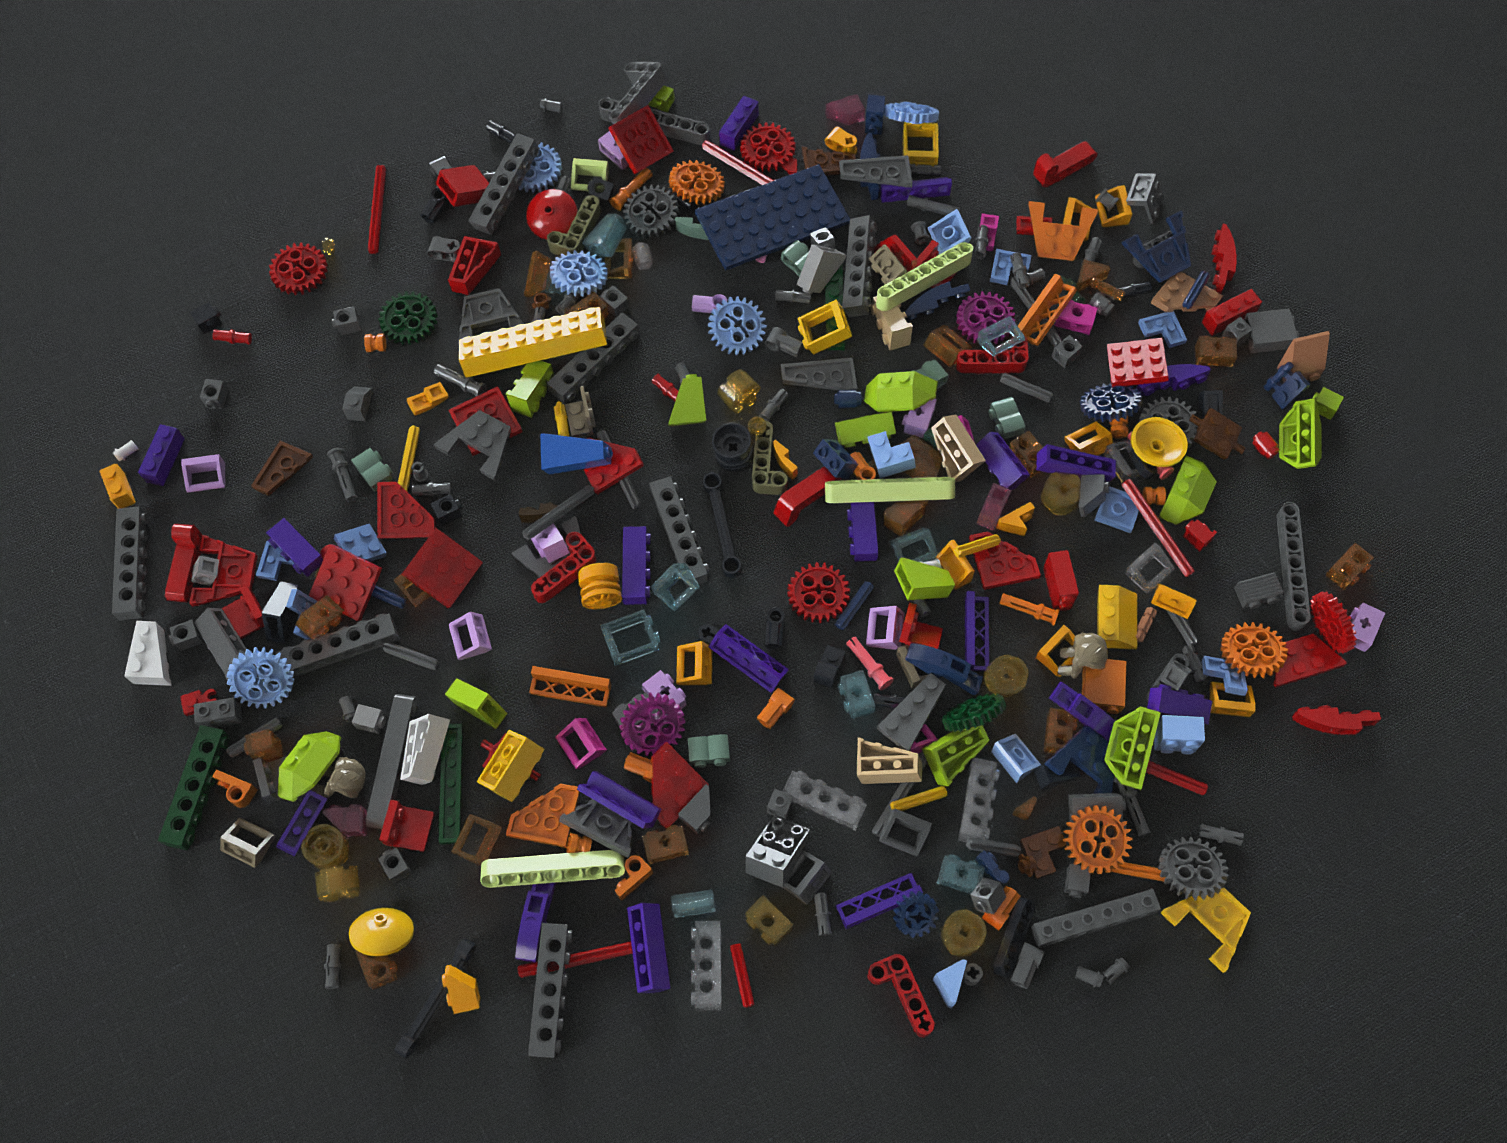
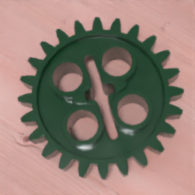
[378,291,438,345]
[942,693,1007,732]

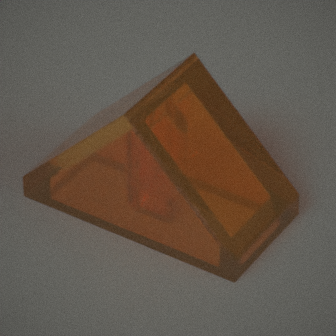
[1076,260,1110,292]

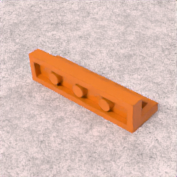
[1015,274,1077,346]
[529,666,612,707]

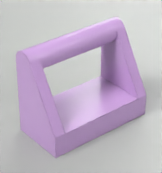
[182,454,225,493]
[866,606,905,650]
[449,611,492,660]

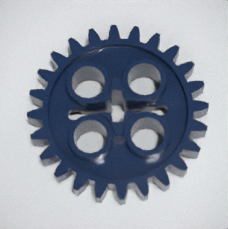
[1080,383,1142,422]

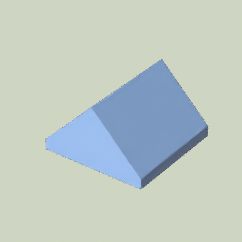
[928,209,971,255]
[991,734,1041,783]
[933,959,967,1009]

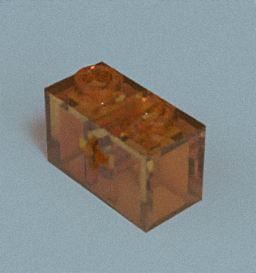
[1195,336,1237,367]
[296,595,344,640]
[244,729,284,763]
[642,825,689,865]

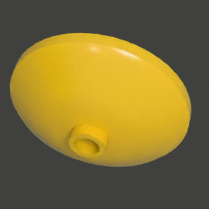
[1131,417,1188,467]
[349,908,414,956]

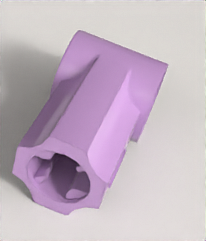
[692,294,727,313]

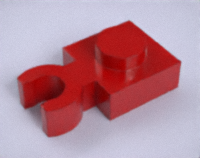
[180,689,217,716]

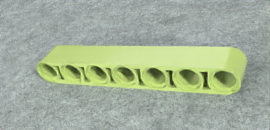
[876,242,973,311]
[825,477,955,503]
[480,850,625,888]

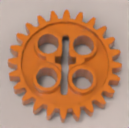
[669,160,725,204]
[1220,622,1288,678]
[1063,805,1132,874]

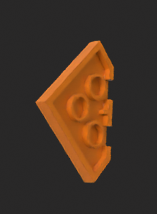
[506,783,580,848]

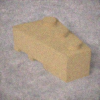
[870,296,913,350]
[931,414,986,483]
[857,738,922,784]

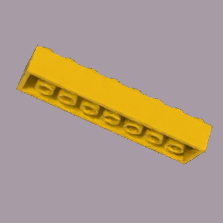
[459,307,607,378]

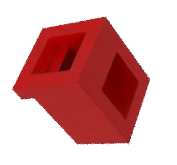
[1183,519,1217,552]

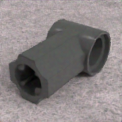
[765,327,803,357]
[1010,942,1044,989]

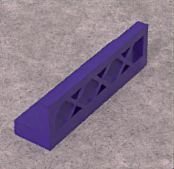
[880,177,952,203]
[965,591,989,672]
[708,624,789,693]
[577,771,661,829]
[836,873,923,929]

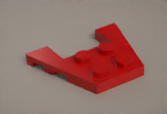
[189,535,258,606]

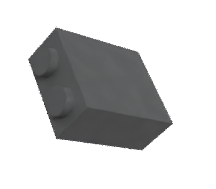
[1244,308,1299,353]
[1069,793,1126,839]

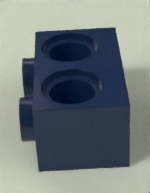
[865,95,885,135]
[813,439,859,478]

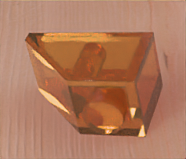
[883,501,926,537]

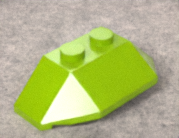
[864,371,938,412]
[1279,398,1322,469]
[1159,455,1217,525]
[1104,707,1161,790]
[278,731,341,802]

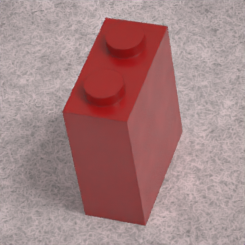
[436,165,489,207]
[1043,550,1079,611]

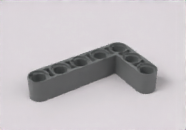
[609,62,668,124]

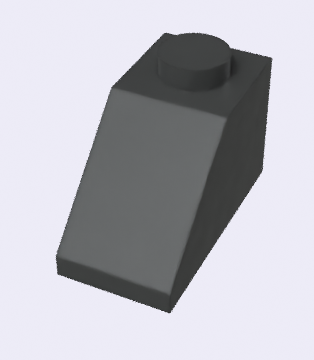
[342,386,373,421]
[1079,474,1109,517]
[678,784,711,834]

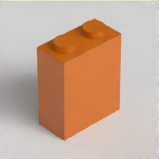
[1082,659,1126,714]

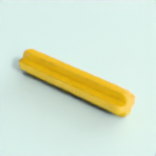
[953,534,1001,558]
[890,786,947,811]

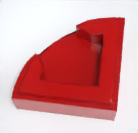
[783,159,797,175]

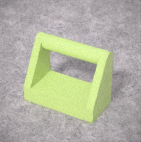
[571,158,609,192]

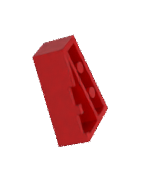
[448,236,501,295]

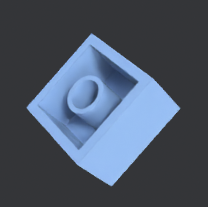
[1154,715,1205,754]

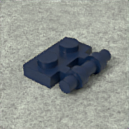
[1264,362,1311,410]
[975,850,1009,885]

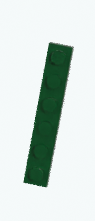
[825,264,845,351]
[439,724,463,845]

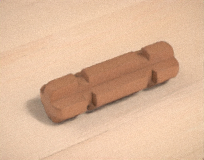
[1136,607,1157,642]

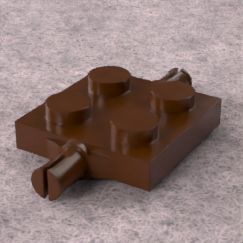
[1189,408,1246,460]

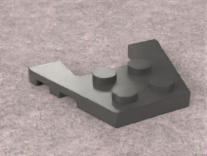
[458,288,524,346]
[434,410,511,480]
[512,516,586,582]

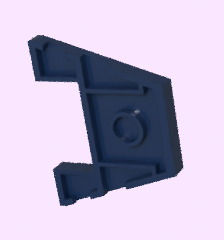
[1121,210,1191,283]
[1045,726,1114,794]

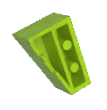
[506,361,554,418]
[922,725,989,786]

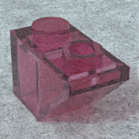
[825,94,865,125]
[976,483,1011,531]
[322,804,367,837]

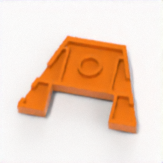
[1028,201,1098,261]

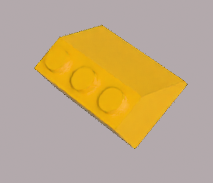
[1097,585,1137,649]
[477,730,544,802]

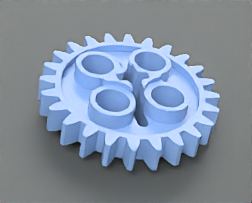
[884,102,939,124]
[513,142,562,193]
[550,250,607,297]
[708,296,766,355]
[226,647,294,709]

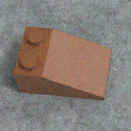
[1277,331,1330,382]

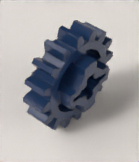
[893,891,939,938]

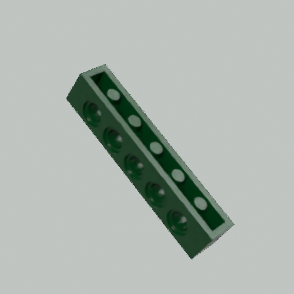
[158,725,229,850]

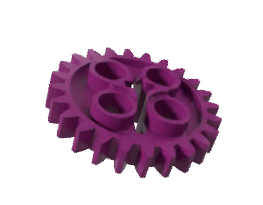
[956,291,1015,346]
[619,692,685,756]

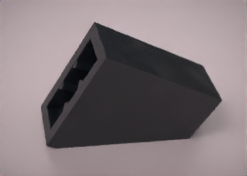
[261,581,300,644]

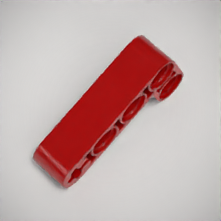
[1033,141,1097,188]
[955,334,1029,373]
[773,466,841,527]
[165,524,202,602]
[531,532,597,603]
[867,954,934,1037]

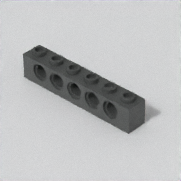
[468,133,540,235]
[842,215,877,318]
[547,312,639,405]
[649,476,710,588]
[112,507,148,621]
[276,613,400,678]
[1030,889,1161,948]
[528,923,573,1058]

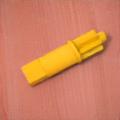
[554,401,569,437]

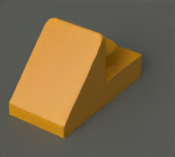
[996,502,1035,536]

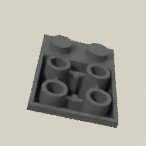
[746,816,810,888]

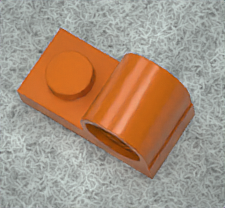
[212,770,258,808]
[615,855,653,900]

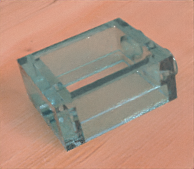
[600,609,661,666]

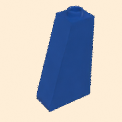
[540,433,613,475]

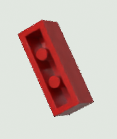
[1202,289,1262,336]

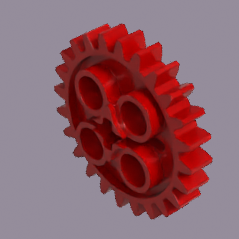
[740,122,795,172]
[269,242,328,295]
[787,562,850,623]
[1309,591,1357,654]

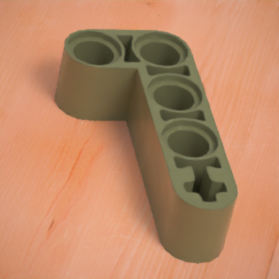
[547,195,601,256]
[752,421,788,495]

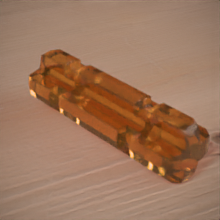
[1090,278,1125,300]

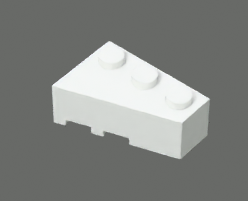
[124,621,172,686]
[400,714,450,785]

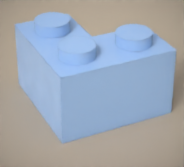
[868,431,916,478]

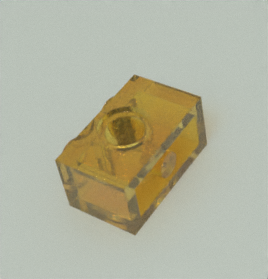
[745,895,793,946]

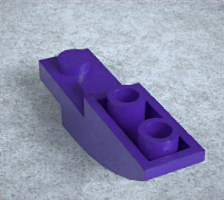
[1136,364,1211,396]
[1049,682,1115,742]
[515,882,557,963]

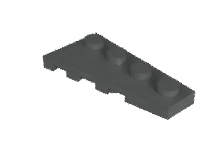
[839,155,913,188]
[781,357,857,391]
[877,673,946,751]

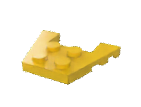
[1161,888,1251,973]

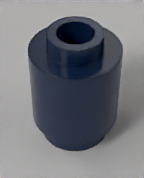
[834,389,861,408]

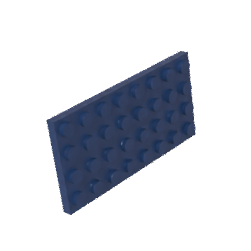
[695,164,850,271]

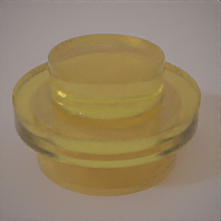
[322,237,335,255]
[748,416,766,435]

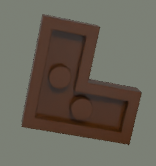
[1020,826,1067,879]

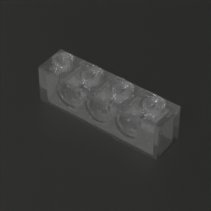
[958,758,1000,842]
[782,770,867,831]
[691,921,722,1011]

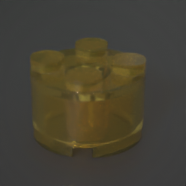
[717,369,761,414]
[1041,472,1081,515]
[984,655,1029,697]
[301,824,349,870]
[315,866,360,902]
[941,910,986,957]

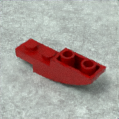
[1211,224,1237,294]
[1292,705,1381,735]

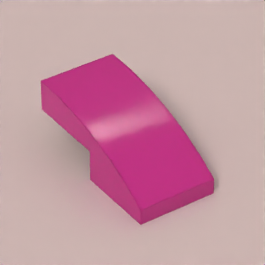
[975,213,999,251]

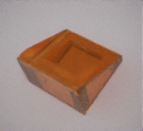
[1013,797,1037,821]

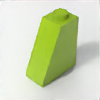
[669,374,706,426]
[894,558,955,600]
[445,678,507,729]

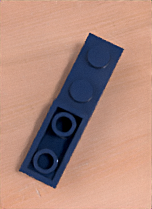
[860,132,881,200]
[903,281,970,321]
[905,643,983,696]

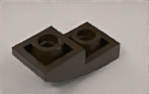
[519,503,558,523]

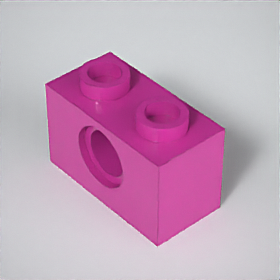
[1055,300,1097,335]

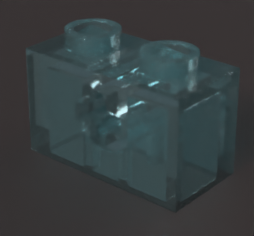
[838,670,875,719]
[936,854,985,894]

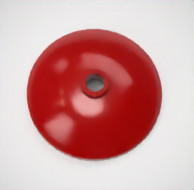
[526,189,578,240]

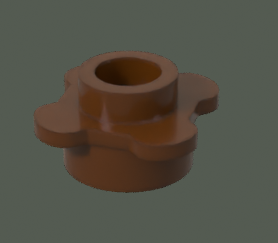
[532,293,551,310]
[1018,854,1037,877]

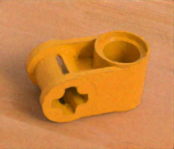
[825,127,857,155]

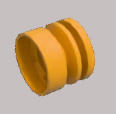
[577,563,622,609]

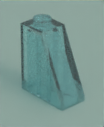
[582,214,627,257]

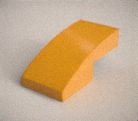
[407,382,449,416]
[773,440,798,480]

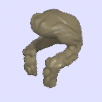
[1058,633,1108,679]
[310,757,365,798]

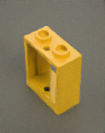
[903,123,938,167]
[798,299,852,355]

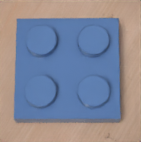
[1094,486,1139,533]
[334,524,387,562]

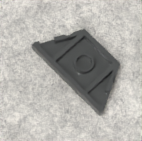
[559,799,632,858]

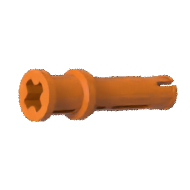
[609,168,653,211]
[999,593,1060,626]

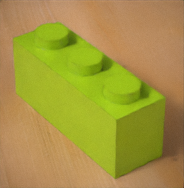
[835,412,896,448]

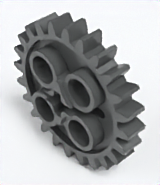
[623,185,679,239]
[1139,397,1198,449]
[1158,837,1229,901]

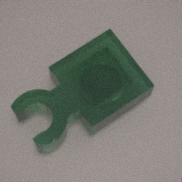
[1061,276,1085,304]

